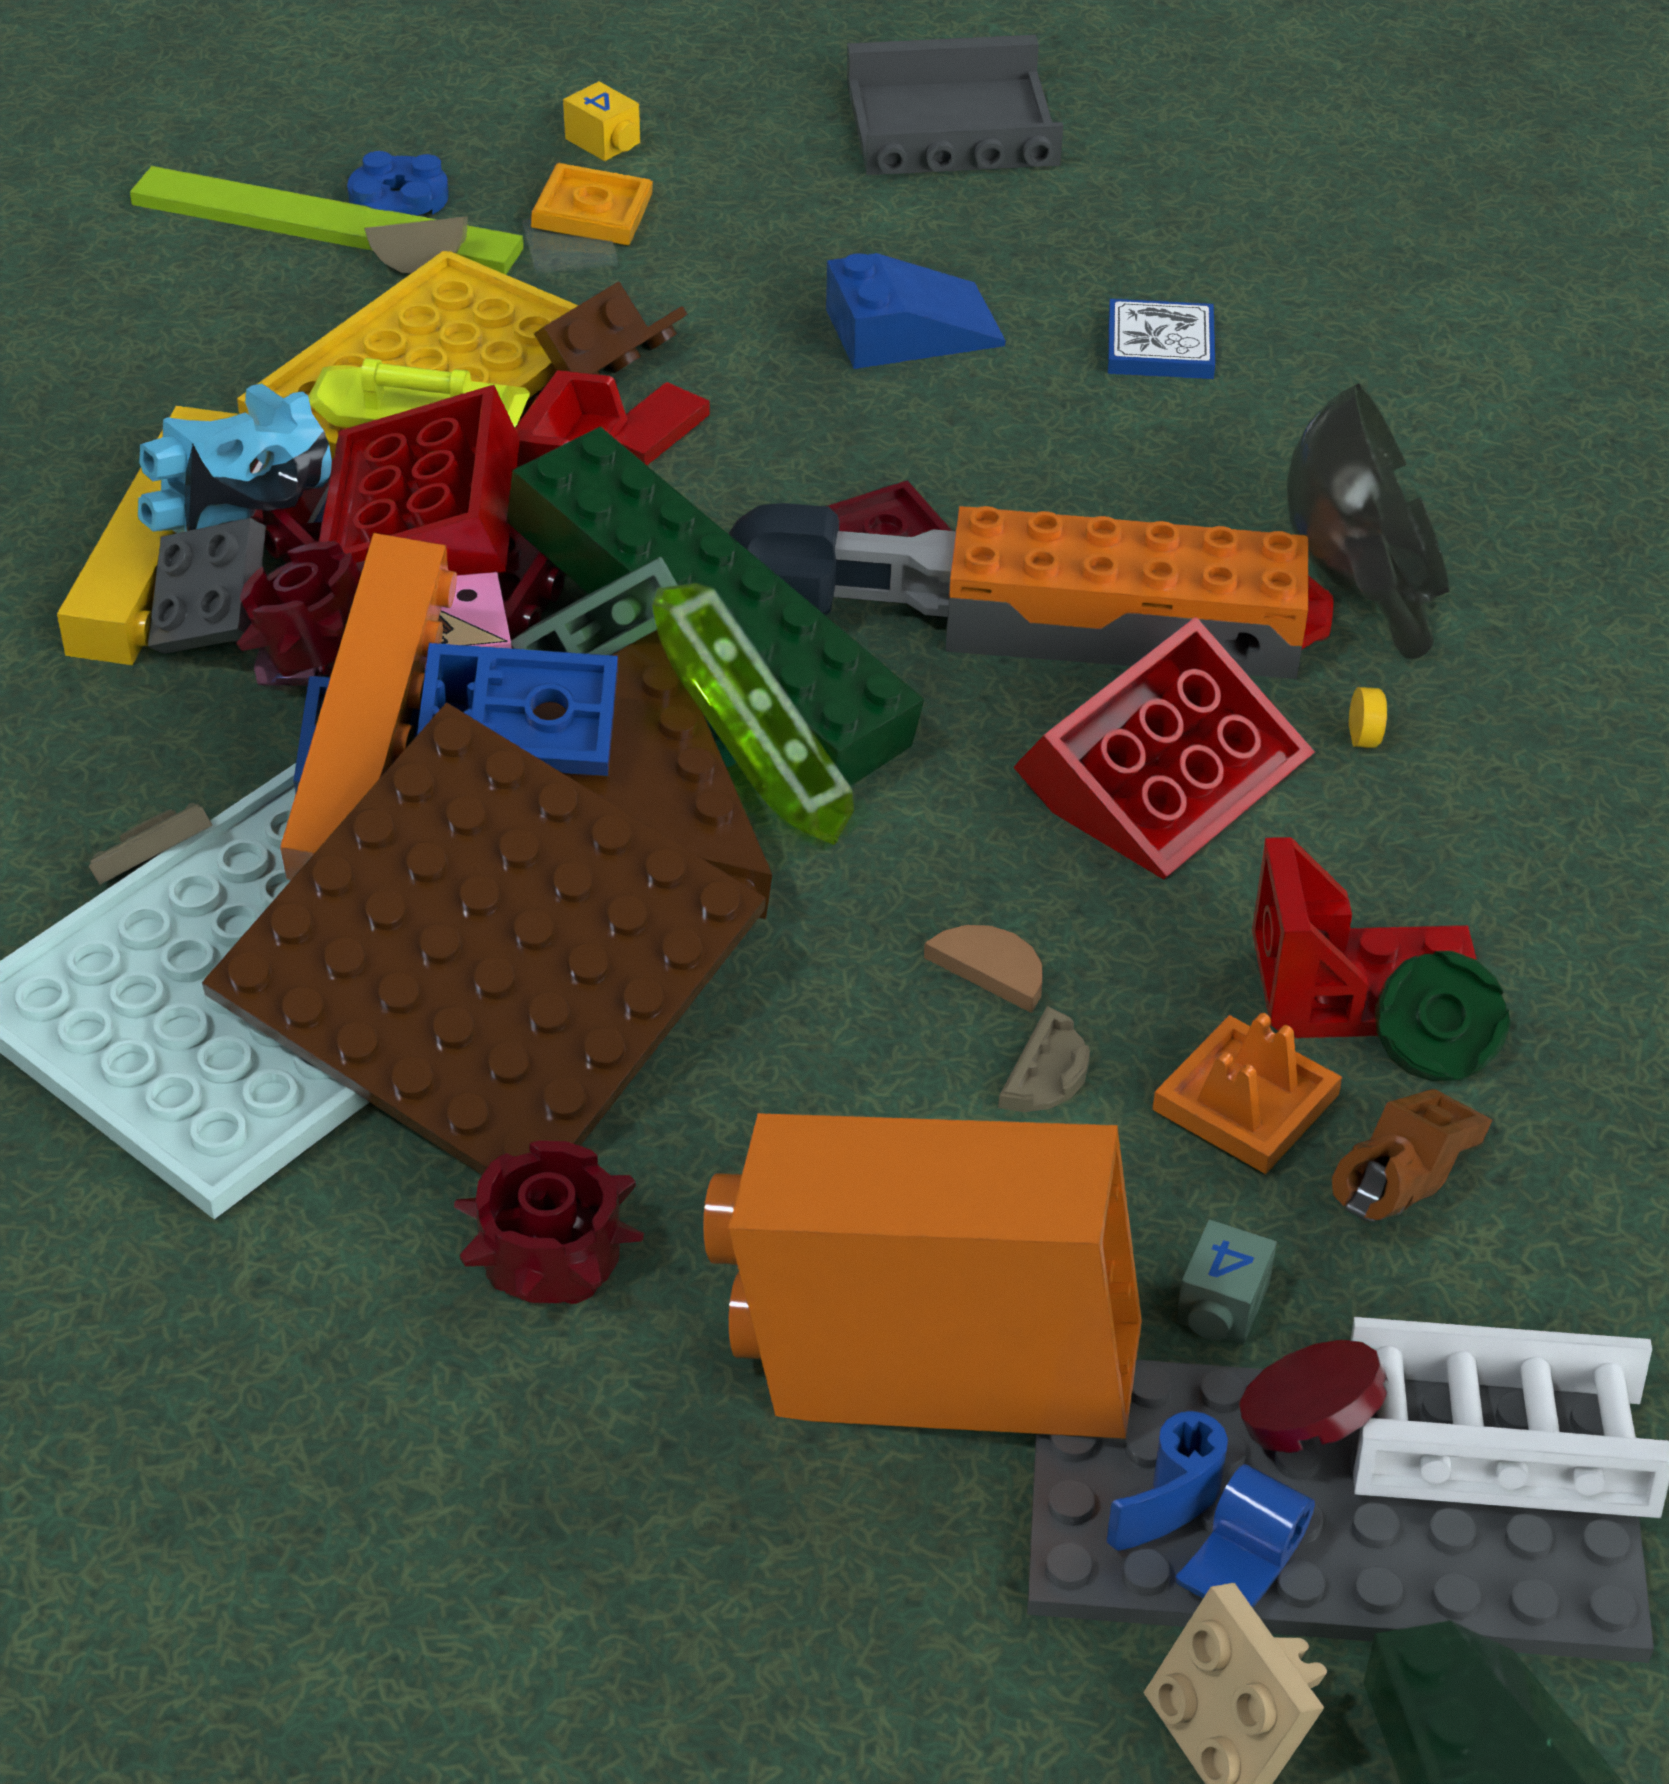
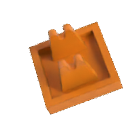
[1152,1013,1342,1174]

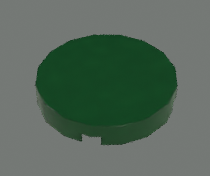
[1375,951,1510,1081]

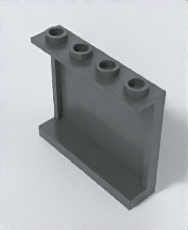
[847,35,1063,175]

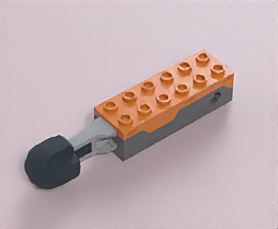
[728,503,1333,679]

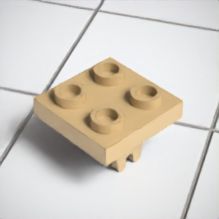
[1143,1583,1327,1784]

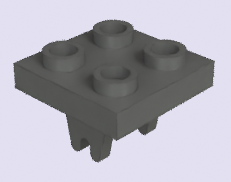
[148,518,266,654]

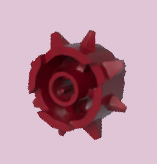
[236,541,365,677]
[454,1140,645,1304]

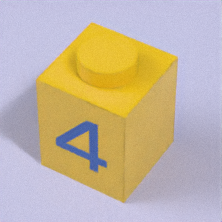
[563,81,640,161]

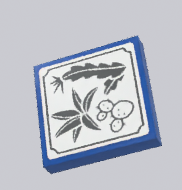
[1108,299,1215,379]

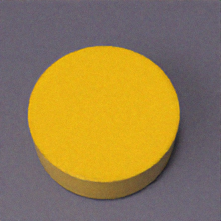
[1349,687,1387,748]

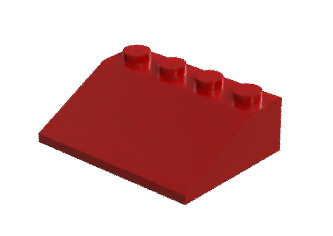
[319,385,520,576]
[1013,617,1315,880]

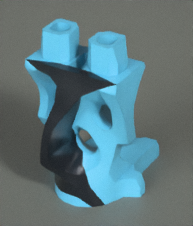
[138,384,332,533]

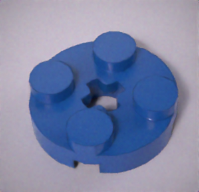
[347,151,449,216]

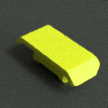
[308,358,530,428]

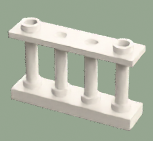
[1351,1317,1669,1518]

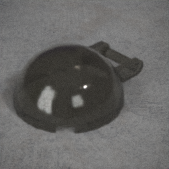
[1286,383,1450,659]

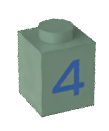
[1176,1220,1277,1345]

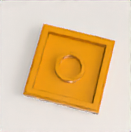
[531,163,653,246]

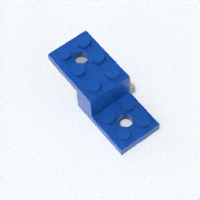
[293,643,618,794]

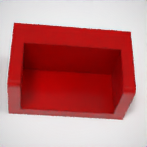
[515,370,628,468]

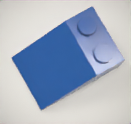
[826,253,1006,369]

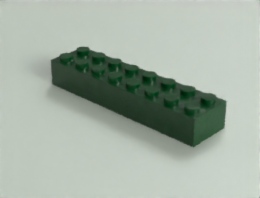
[506,427,924,801]

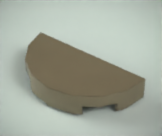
[364,217,468,273]
[89,803,213,885]
[998,1006,1090,1112]

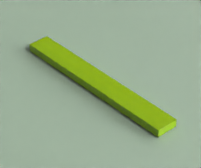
[130,166,524,274]

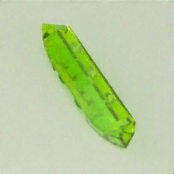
[652,583,854,845]

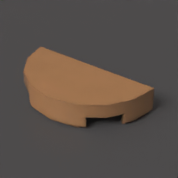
[924,925,1042,1013]

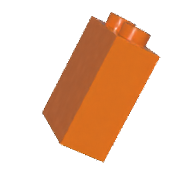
[703,1113,1142,1439]

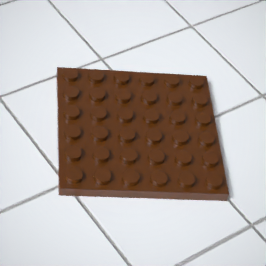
[202,702,766,1175]

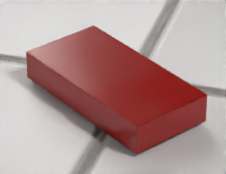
[615,382,710,465]

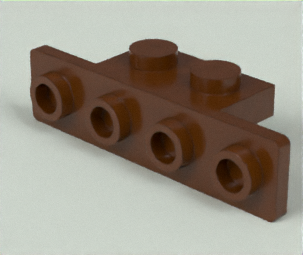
[519,281,688,420]

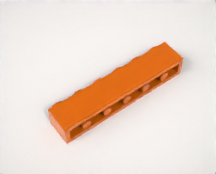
[280,533,457,880]

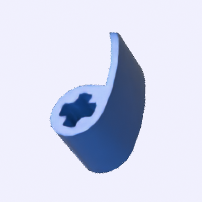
[1107,1411,1228,1551]
[1176,1464,1315,1608]

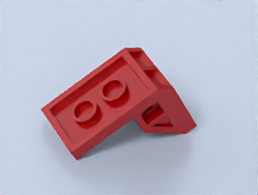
[1252,837,1477,1038]

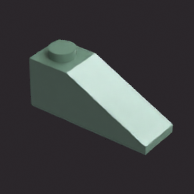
[511,557,692,655]

